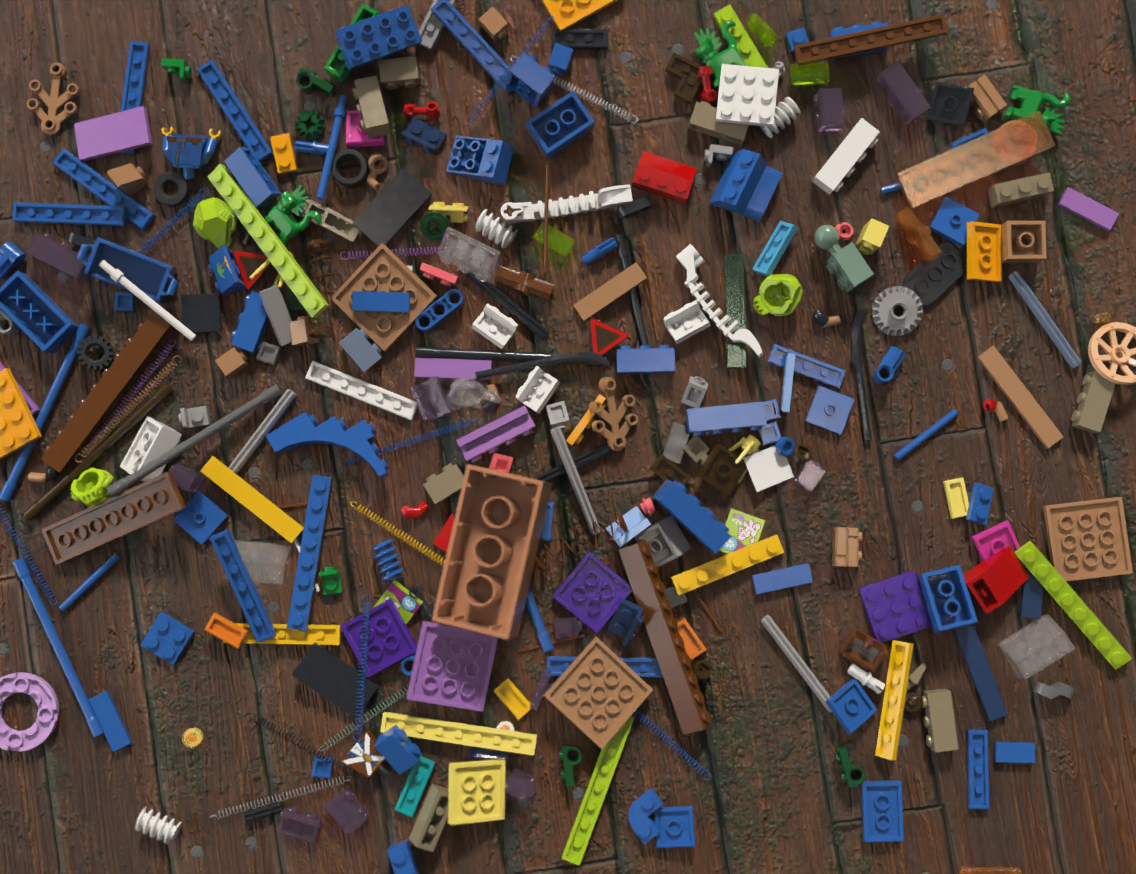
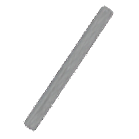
[228,389,296,474]
[551,427,600,535]
[761,615,832,713]

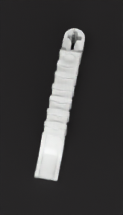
[501,184,633,223]
[676,244,763,358]

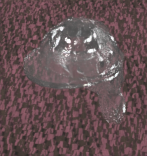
[447,377,502,410]

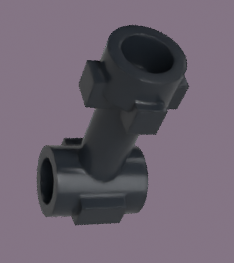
[409,585,435,620]

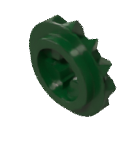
[295,109,325,140]
[420,211,450,241]

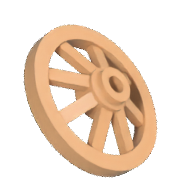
[1088,322,1136,385]

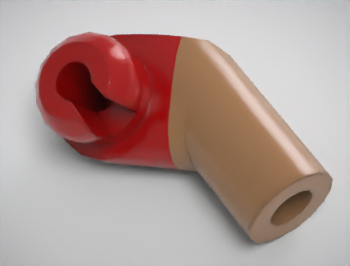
[983,399,1009,422]

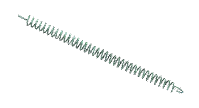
[319,685,408,752]

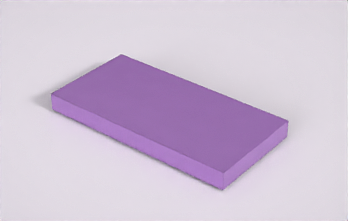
[74,106,152,161]

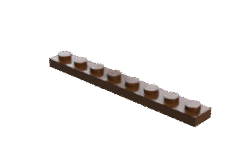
[794,14,948,66]

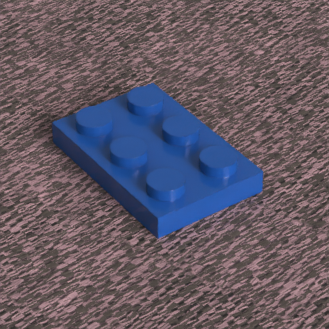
[861,780,904,842]

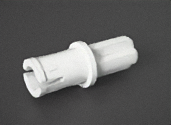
[847,664,885,694]

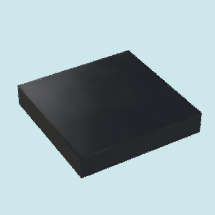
[927,82,974,127]
[181,293,222,333]

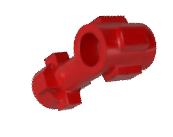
[698,65,717,103]
[404,102,441,121]

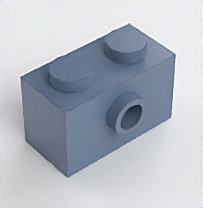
[339,328,382,372]

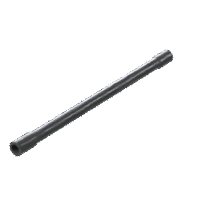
[107,384,282,498]

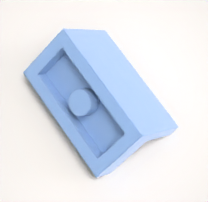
[606,506,651,547]

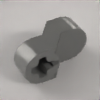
[1033,682,1076,699]

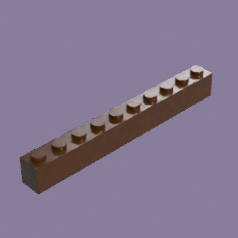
[41,306,181,473]
[618,540,711,734]

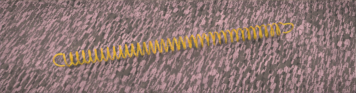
[350,501,446,567]

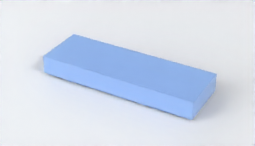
[780,353,796,412]

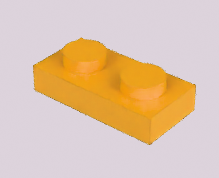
[270,133,298,175]

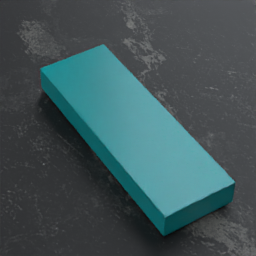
[395,756,436,817]

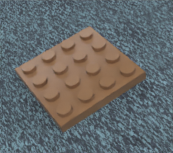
[330,243,438,351]
[1043,497,1133,581]
[543,637,653,749]

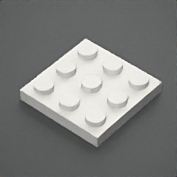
[716,64,779,127]

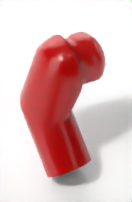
[401,500,430,519]

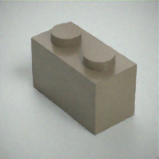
[378,56,421,90]
[423,463,464,504]

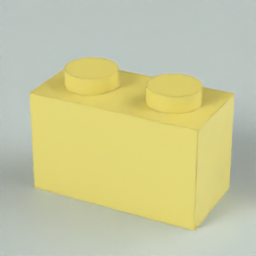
[855,218,889,255]

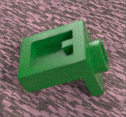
[161,58,192,83]
[318,566,343,595]

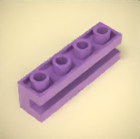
[456,406,536,463]

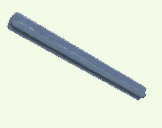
[1008,271,1082,368]

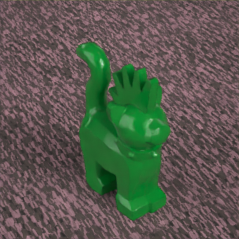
[694,21,746,89]
[1001,85,1070,135]
[264,185,322,246]

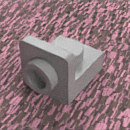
[704,144,733,167]
[681,376,708,408]
[546,401,571,433]
[179,406,211,429]

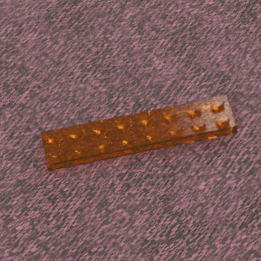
[896,111,1055,209]

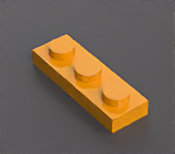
[566,394,607,446]

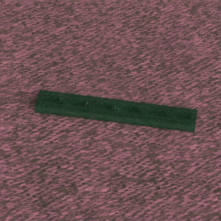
[724,254,747,368]

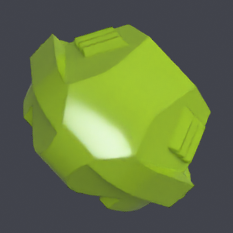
[193,197,237,249]
[753,274,803,317]
[71,467,115,507]

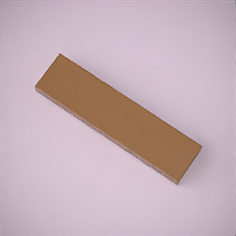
[573,262,648,321]

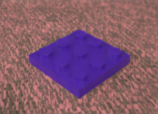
[552,552,632,633]
[858,570,932,643]
[340,598,417,677]

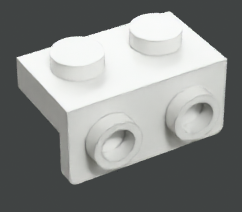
[664,300,710,344]
[471,304,518,349]
[515,366,561,414]

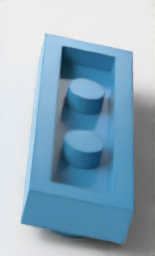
[752,221,798,277]

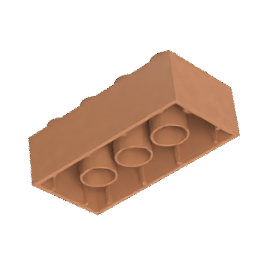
[432,465,552,639]

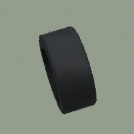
[331,149,369,188]

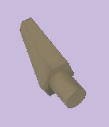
[907,663,927,690]

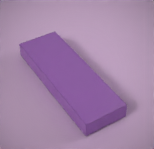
[1058,187,1119,231]

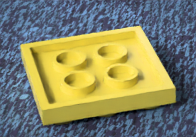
[448,759,506,825]

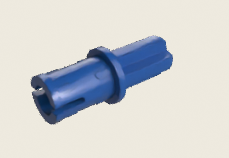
[294,141,329,156]
[581,238,618,266]

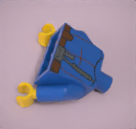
[161,126,222,179]

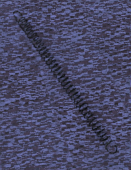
[249,713,376,787]

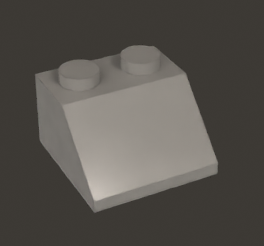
[634,515,691,567]

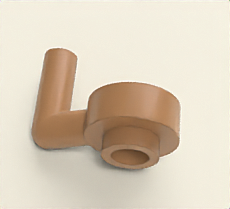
[367,153,388,191]

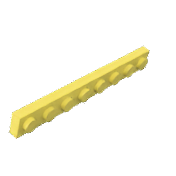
[380,712,537,755]

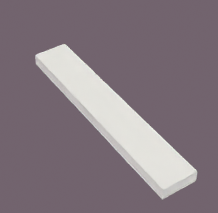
[305,361,419,421]

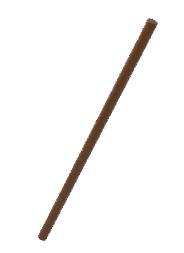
[543,165,549,274]

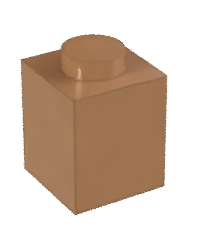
[479,7,509,42]
[289,316,319,346]
[215,347,249,378]

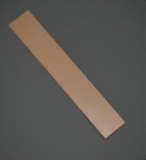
[976,345,1063,449]

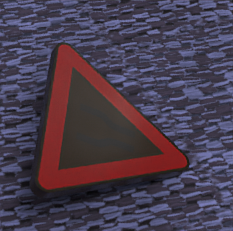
[233,250,272,290]
[590,318,628,356]

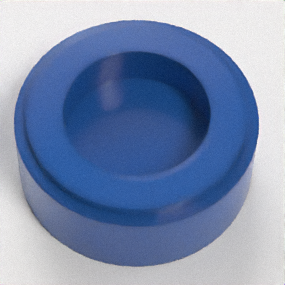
[776,437,795,456]

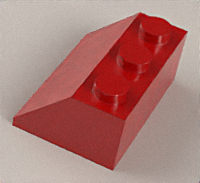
[631,151,697,205]

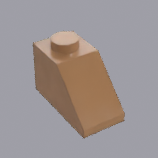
[107,163,148,196]

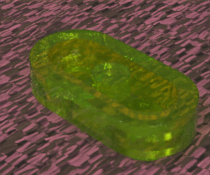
[746,13,778,46]

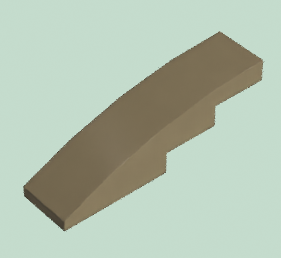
[292,191,359,242]

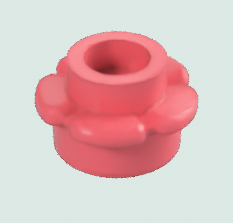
[835,222,854,241]
[640,497,656,516]

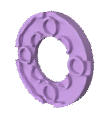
[0,672,59,752]

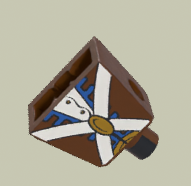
[342,730,392,777]

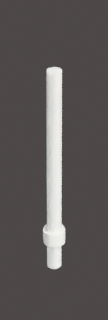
[99,260,196,341]

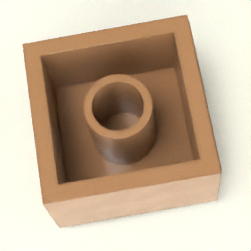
[1001,221,1047,263]

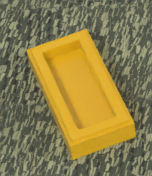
[494,678,533,720]

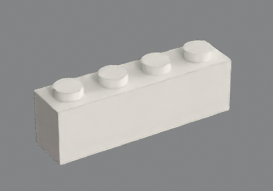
[812,118,880,195]

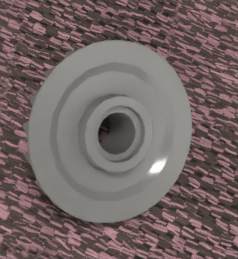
[872,286,923,336]

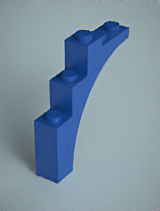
[266,412,390,479]

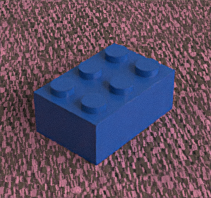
[506,53,555,108]
[526,91,595,160]
[918,565,978,634]

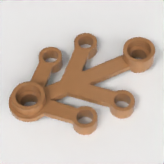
[27,62,80,135]
[589,377,638,451]

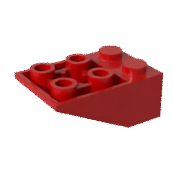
[963,545,1029,614]

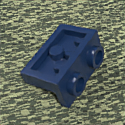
[401,117,447,155]
[607,598,644,646]

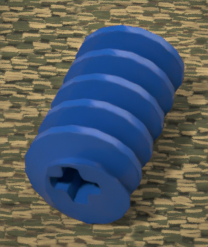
[371,539,405,582]

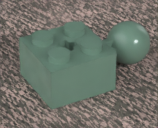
[814,225,874,293]

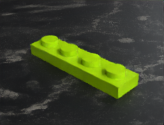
[713,5,768,68]

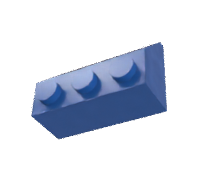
[709,149,767,215]

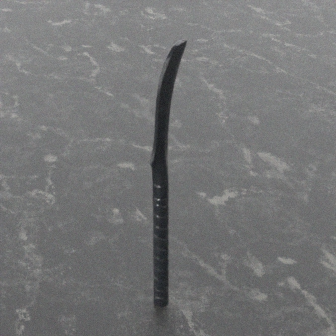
[850,307,872,441]
[475,352,610,379]

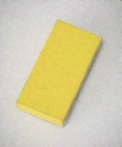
[943,477,969,519]

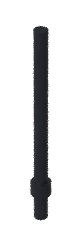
[615,234,649,345]

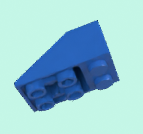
[446,136,514,185]

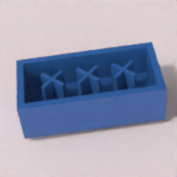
[334,4,422,71]
[0,271,79,354]
[653,480,732,554]

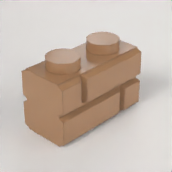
[968,75,1007,122]
[832,527,862,567]

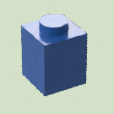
[548,43,573,76]

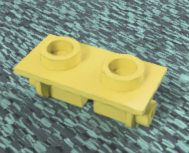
[429,202,468,223]

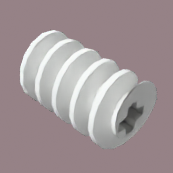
[760,97,801,139]
[476,209,518,249]
[135,807,182,844]

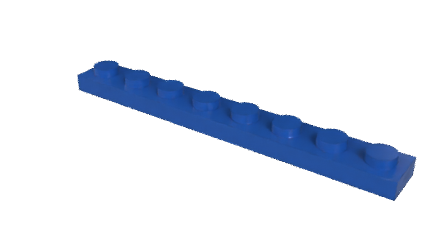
[287,475,333,631]

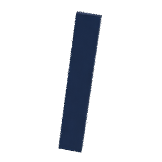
[953,625,1008,721]

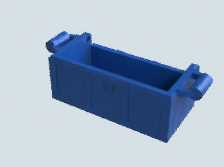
[77,237,179,304]

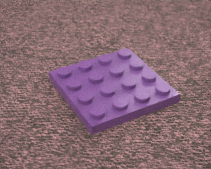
[406,621,498,712]

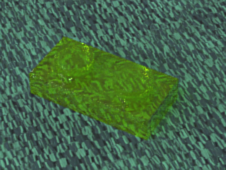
[790,62,830,85]
[533,221,575,258]

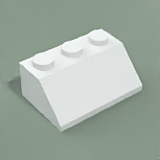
[120,416,182,482]

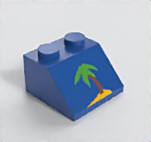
[208,245,246,296]

